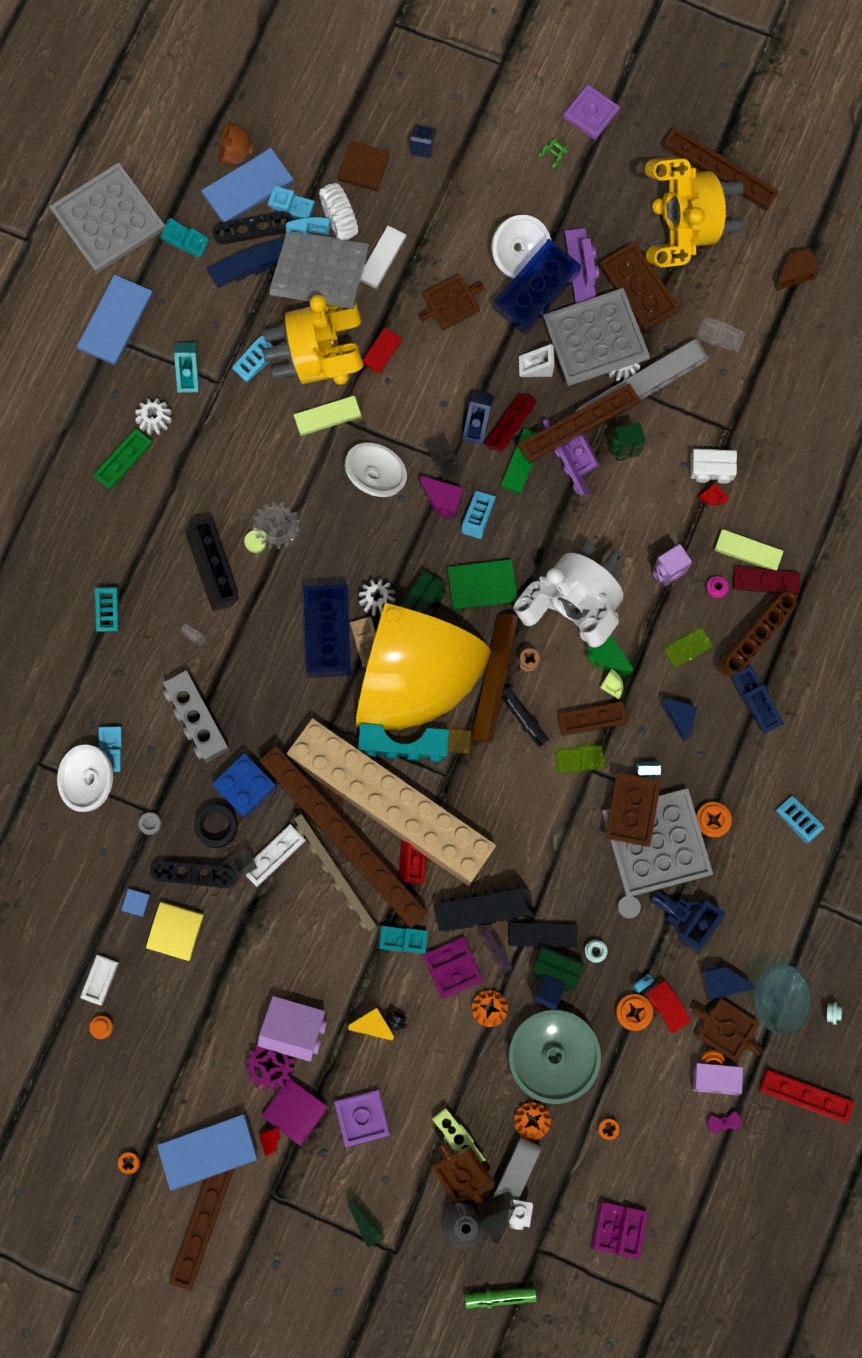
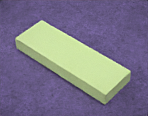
[294,396,361,436]
[714,529,783,570]

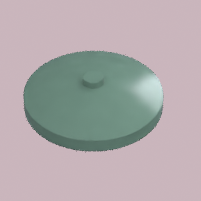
[508,1010,601,1104]

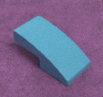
[268,186,315,219]
[286,217,331,235]
[99,726,122,772]

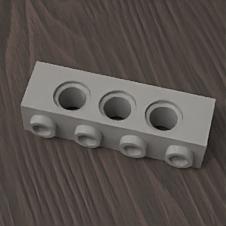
[163,670,230,763]

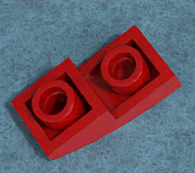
[645,980,691,1034]

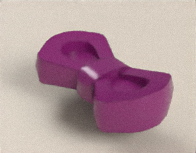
[707,1111,742,1134]

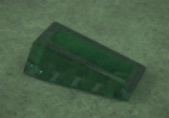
[348,1200,384,1247]

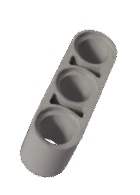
[492,1137,542,1207]

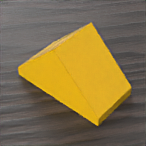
[348,1008,394,1041]

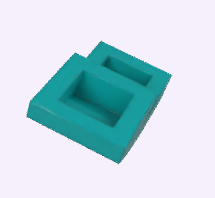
[159,218,209,257]
[378,926,428,954]

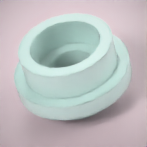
[585,940,607,963]
[827,1002,842,1025]

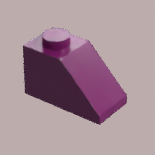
[420,476,463,519]

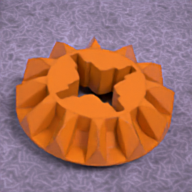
[696,802,732,838]
[472,990,508,1027]
[616,994,653,1031]
[514,1102,551,1140]

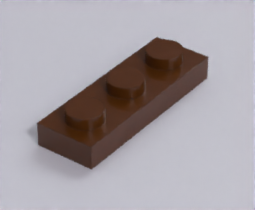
[558,701,628,737]

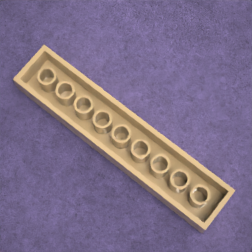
[286,718,496,886]

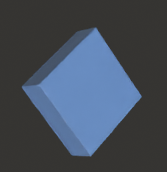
[121,889,151,917]

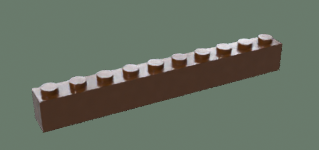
[260,746,428,929]

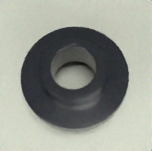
[385,1010,407,1031]

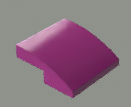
[423,937,483,1000]
[262,1080,329,1146]
[591,1201,648,1259]

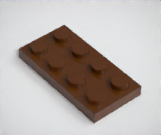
[599,242,681,332]

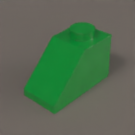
[585,634,634,676]

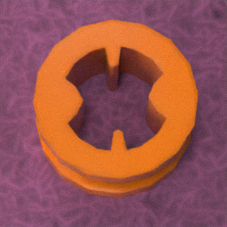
[598,1119,620,1140]
[118,1152,140,1174]

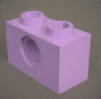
[653,544,692,587]

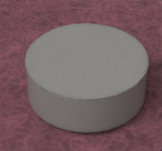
[138,812,162,835]
[617,896,641,919]

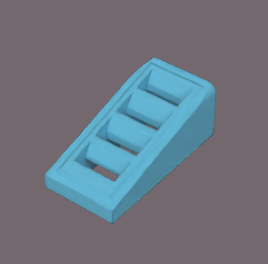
[232,336,273,383]
[461,490,496,539]
[776,796,825,844]

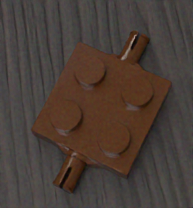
[418,274,485,331]
[692,998,764,1063]
[431,1141,495,1210]

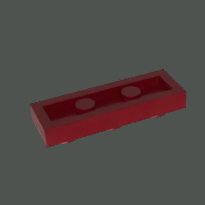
[484,394,537,452]
[733,567,800,596]

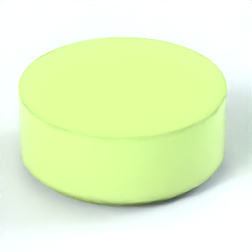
[244,530,267,553]

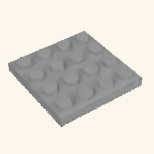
[49,163,165,274]
[270,231,369,309]
[543,288,650,386]
[602,788,713,898]

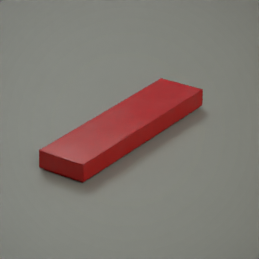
[759,1070,854,1124]

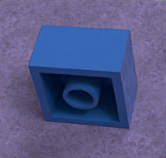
[212,753,277,819]

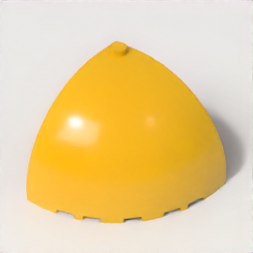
[356,603,491,730]

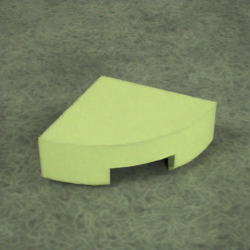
[600,669,623,699]

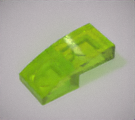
[664,627,714,668]
[554,746,605,774]

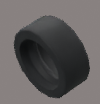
[194,804,238,848]

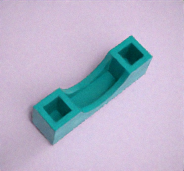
[358,724,449,763]

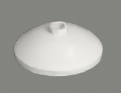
[492,215,552,280]
[345,443,407,497]
[57,744,113,812]

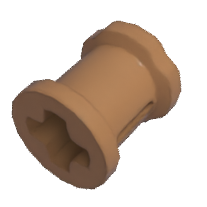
[519,648,540,672]

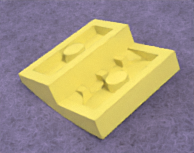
[146,901,204,961]

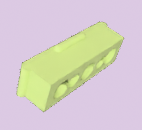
[432,1108,485,1163]

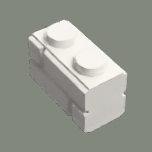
[690,449,737,483]

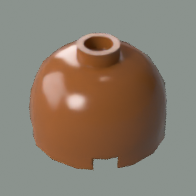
[218,122,253,166]

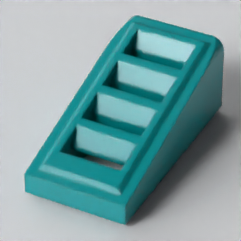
[95,587,119,632]

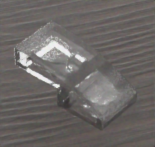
[696,317,745,353]

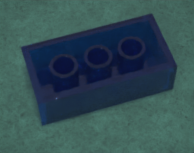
[493,239,582,336]
[303,584,352,678]

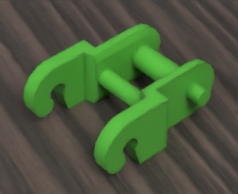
[538,138,568,169]

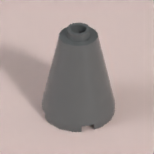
[441,1200,488,1249]

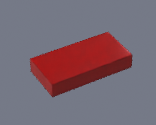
[362,328,403,375]

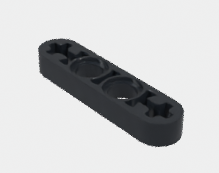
[212,211,293,244]
[150,861,238,888]

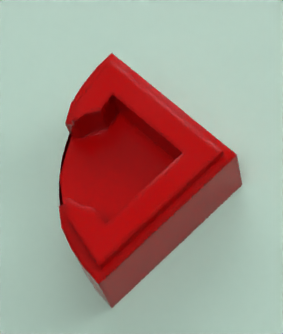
[699,483,729,506]
[259,1128,280,1157]

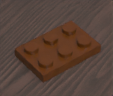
[605,772,661,848]

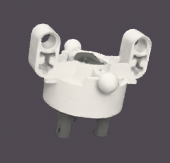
[514,541,625,647]

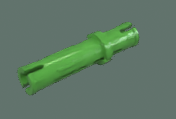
[464,1287,536,1309]

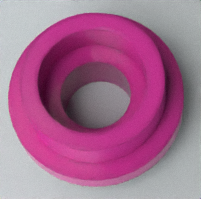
[707,576,729,598]

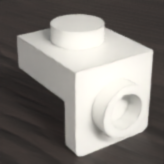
[505,1199,533,1230]

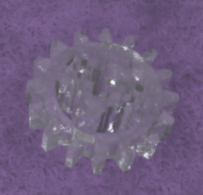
[253,501,300,549]

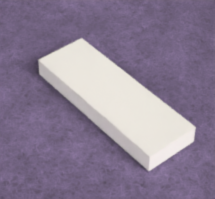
[361,226,406,289]
[241,824,306,887]

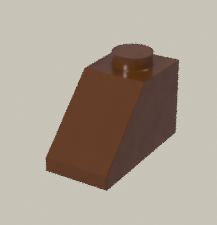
[775,248,820,291]

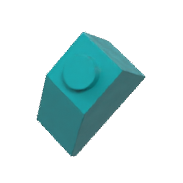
[174,342,199,393]

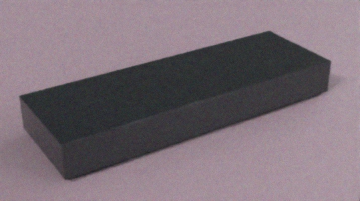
[509,923,577,948]

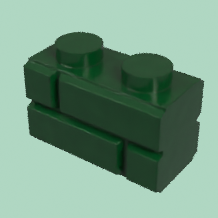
[609,422,646,461]
[400,570,447,616]
[532,947,585,992]

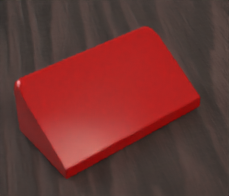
[398,839,426,884]

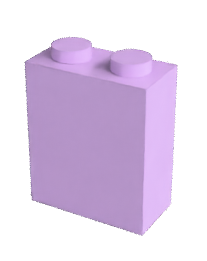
[258,996,328,1062]

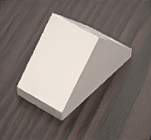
[519,344,554,377]

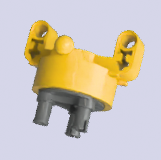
[645,157,743,267]
[262,295,363,385]

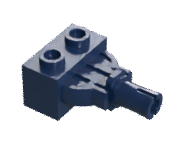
[651,891,725,955]

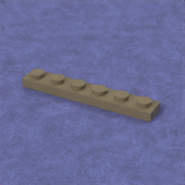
[294,814,381,931]

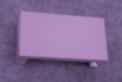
[692,1063,743,1095]

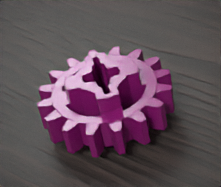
[245,1044,295,1092]

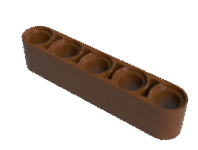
[717,592,797,676]

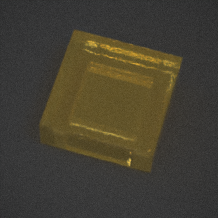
[448,729,471,754]

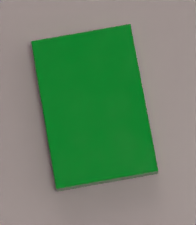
[447,559,518,611]

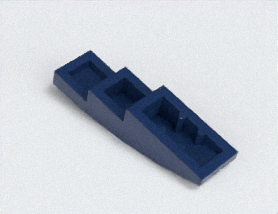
[206,238,284,289]
[718,653,784,734]

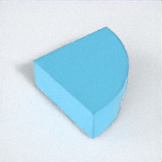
[632,973,655,993]

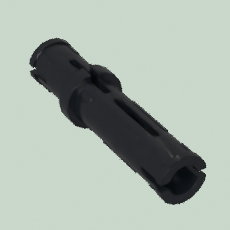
[501,687,549,748]

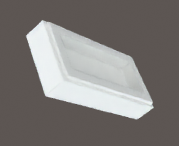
[80,955,119,1006]

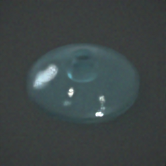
[755,965,811,1034]

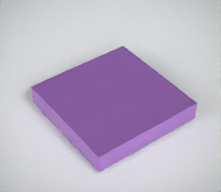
[563,84,621,140]
[334,1090,390,1147]

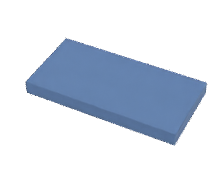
[201,148,294,222]
[77,275,153,366]
[157,1114,259,1191]

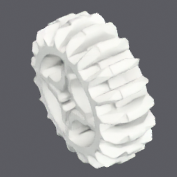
[319,183,358,241]

